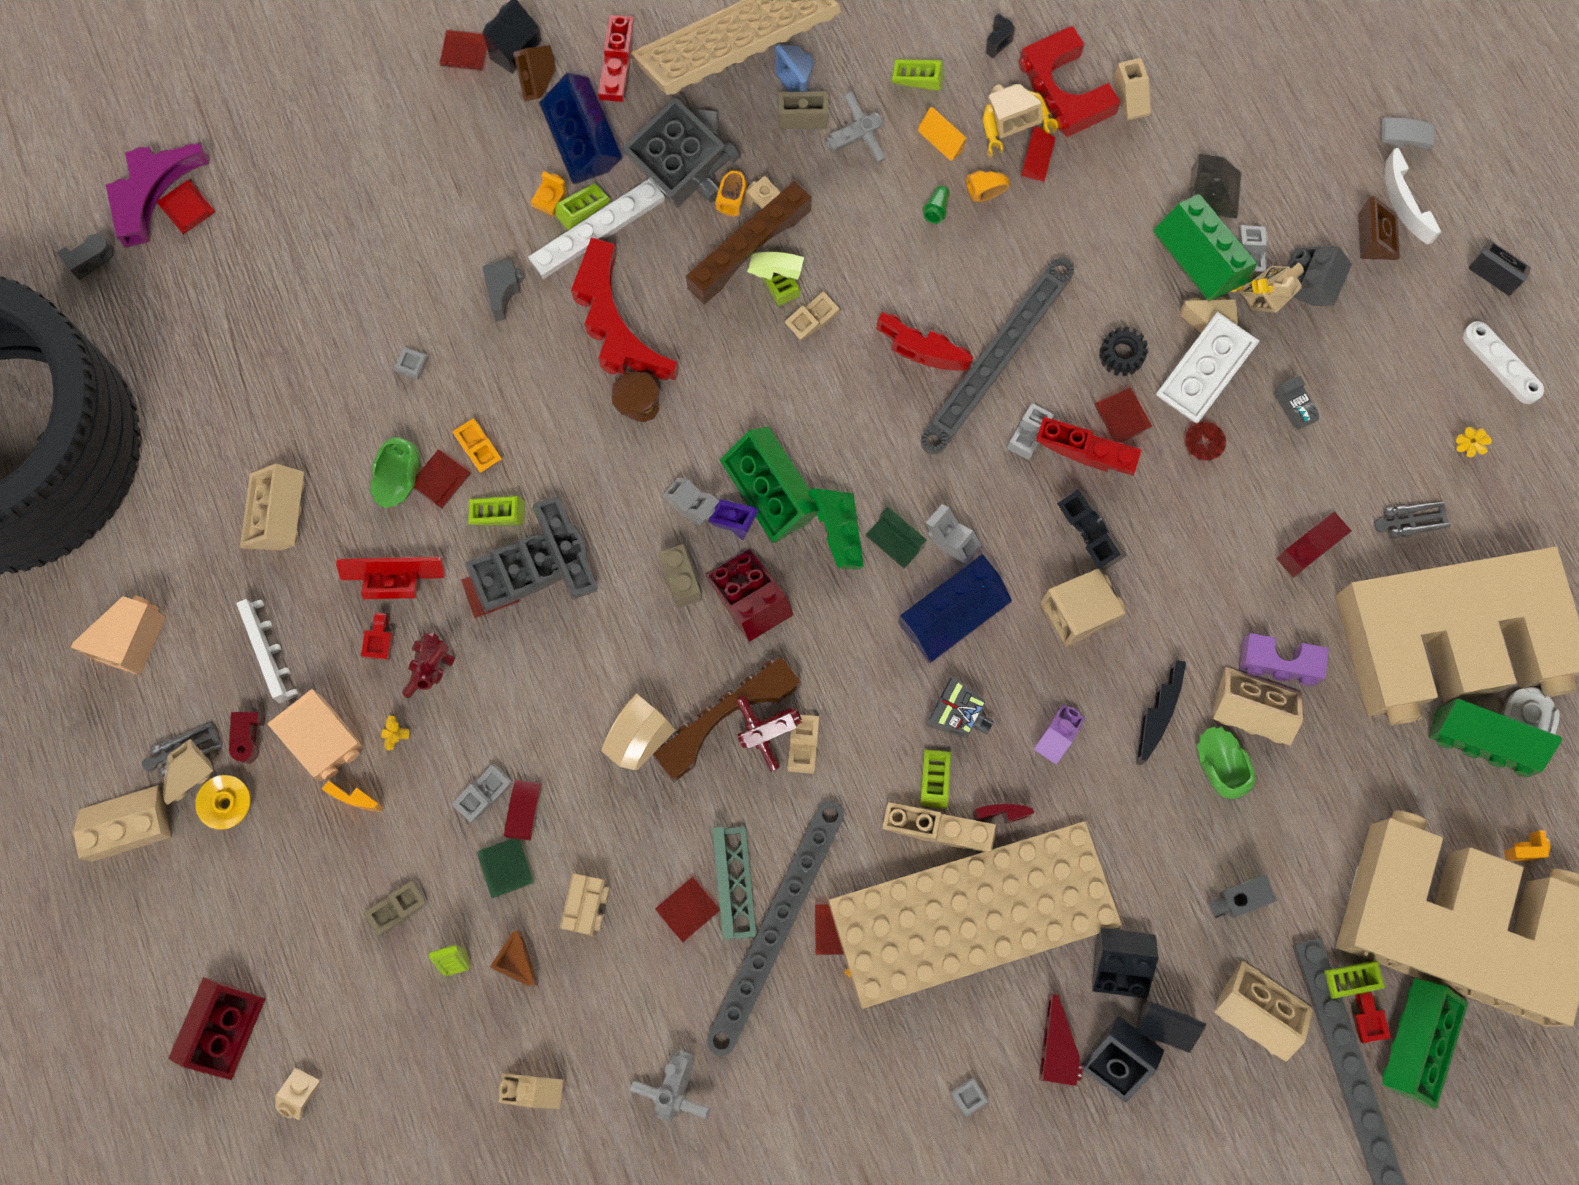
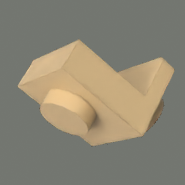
[745,176,781,210]
[275,1068,320,1120]

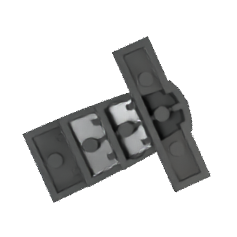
[465,496,598,612]

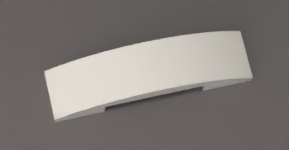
[1385,148,1441,245]

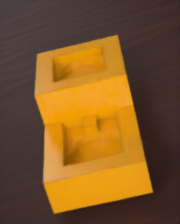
[452,418,502,473]
[322,780,383,812]

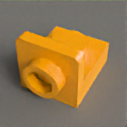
[531,171,567,216]
[1504,830,1550,861]

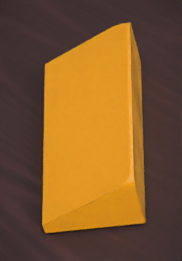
[918,107,966,161]

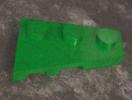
[808,488,864,570]

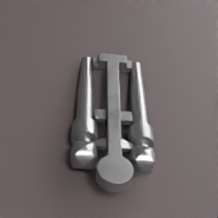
[1374,502,1451,539]
[142,722,222,776]

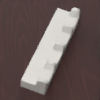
[236,599,299,703]

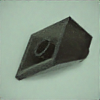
[1189,154,1242,218]

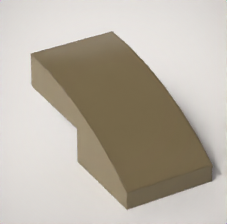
[363,881,426,937]

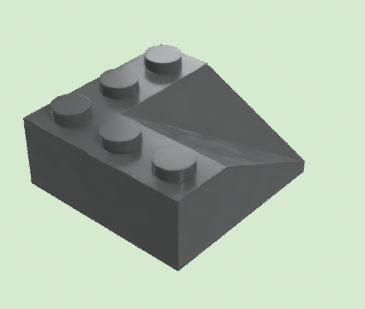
[622,96,726,208]

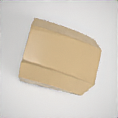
[601,693,675,770]

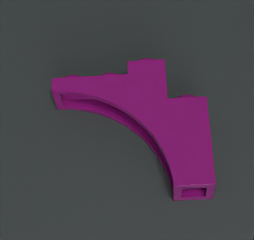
[106,143,210,248]

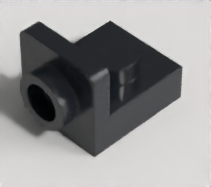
[986,13,1015,59]

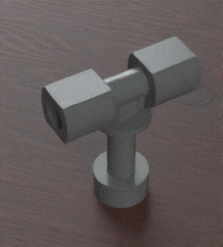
[698,142,741,203]

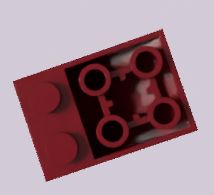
[705,549,794,642]

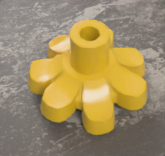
[1456,427,1492,457]
[381,715,409,751]

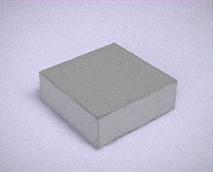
[394,347,429,380]
[949,1077,989,1117]

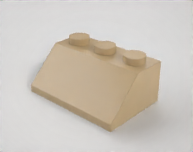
[240,464,305,550]
[1213,667,1303,746]
[73,785,172,862]
[1214,960,1313,1062]

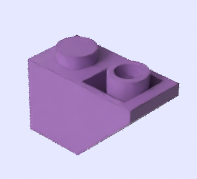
[1034,703,1086,765]

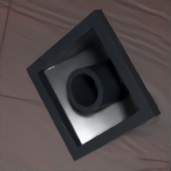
[1468,240,1531,296]
[1136,998,1206,1053]

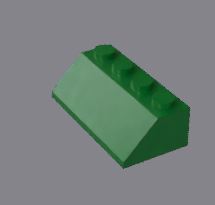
[1153,194,1257,301]
[720,426,819,543]
[1428,699,1563,777]
[1382,978,1468,1109]

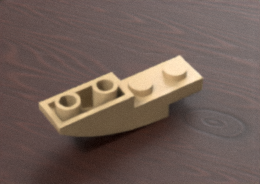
[882,802,997,853]

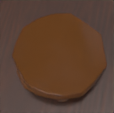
[612,372,659,422]

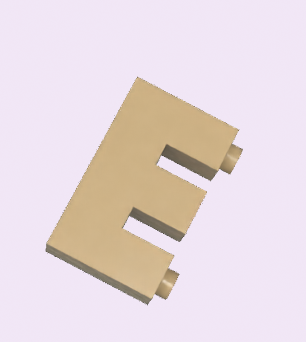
[1335,547,1579,726]
[1335,811,1579,1027]

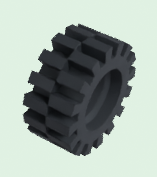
[1099,327,1148,377]

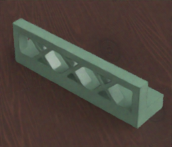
[712,827,756,940]

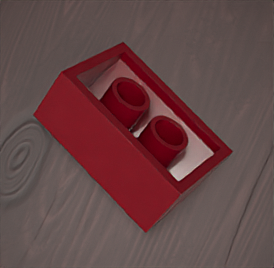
[168,977,266,1080]

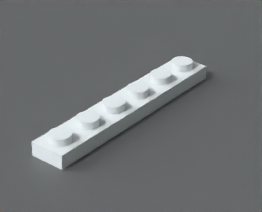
[528,179,665,279]

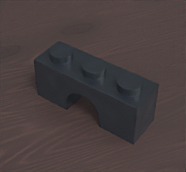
[1057,489,1127,570]

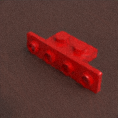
[336,557,445,599]

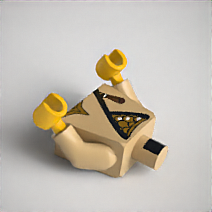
[1230,261,1304,313]

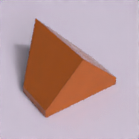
[490,930,538,987]

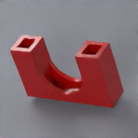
[1019,25,1121,138]

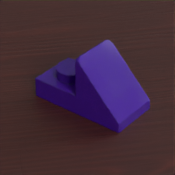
[708,499,759,540]

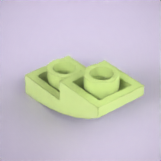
[747,252,804,280]

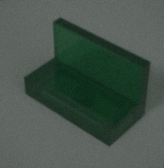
[866,506,927,569]

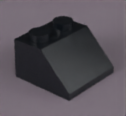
[1082,1015,1165,1102]

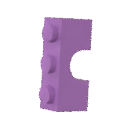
[1239,633,1329,686]

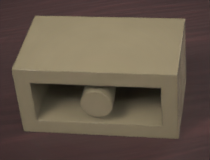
[778,91,828,129]
[658,544,702,608]

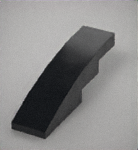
[1136,660,1186,765]

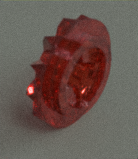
[1185,422,1226,462]

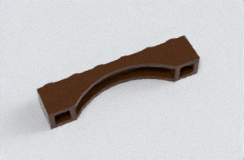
[686,181,812,305]
[653,657,801,783]

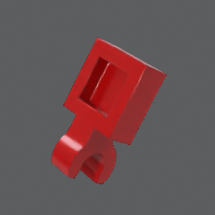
[361,613,393,661]
[1353,992,1391,1043]

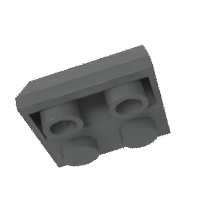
[1288,246,1352,306]

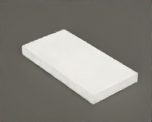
[1155,312,1259,424]

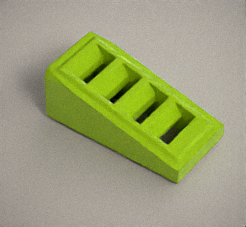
[891,59,945,90]
[555,183,610,231]
[762,272,800,307]
[468,496,525,526]
[920,749,951,809]
[429,945,470,976]
[1324,960,1385,999]

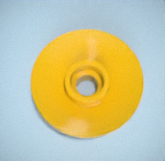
[195,775,251,830]

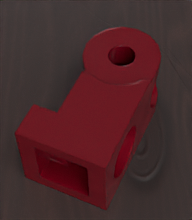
[229,712,265,764]

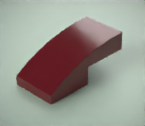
[504,780,542,841]
[973,804,1034,824]

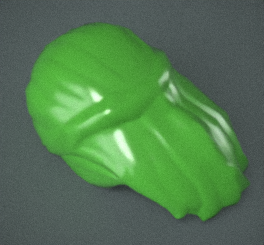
[370,437,420,508]
[1197,727,1256,799]

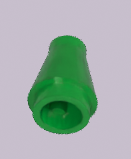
[923,186,950,224]

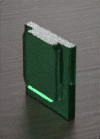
[477,838,534,899]

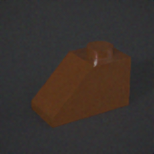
[513,45,556,102]

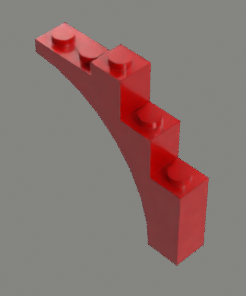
[571,237,679,380]

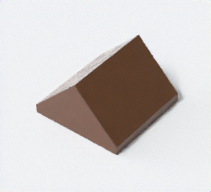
[1358,196,1400,260]

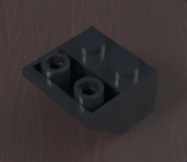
[482,0,542,74]
[1092,927,1159,999]

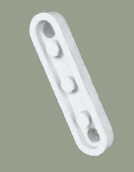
[1463,321,1544,404]

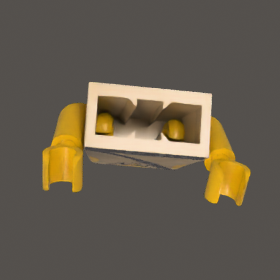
[982,84,1058,157]

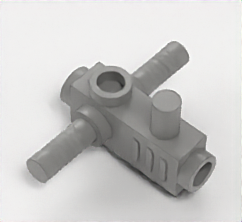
[825,92,886,163]
[630,1050,711,1122]

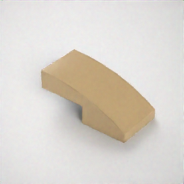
[785,291,841,341]
[788,715,819,774]

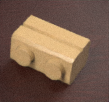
[560,873,610,936]

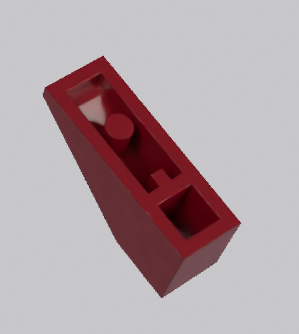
[1276,512,1352,578]
[1039,994,1083,1086]

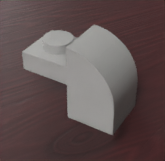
[662,477,719,526]
[926,504,982,564]

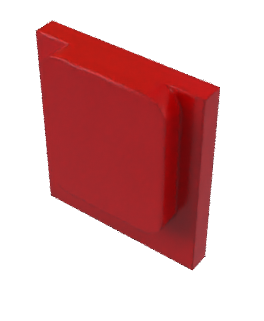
[156,179,215,235]

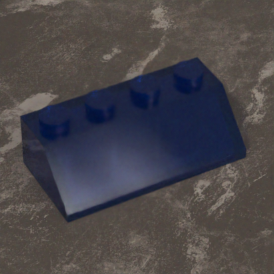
[539,73,623,184]
[898,554,1012,663]

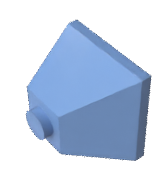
[775,44,814,92]

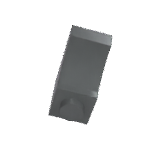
[482,260,523,321]

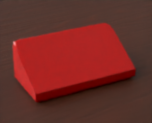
[1021,126,1056,182]

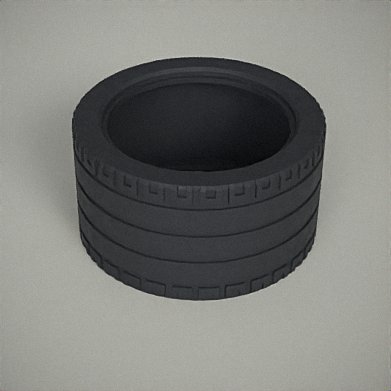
[0,276,141,575]

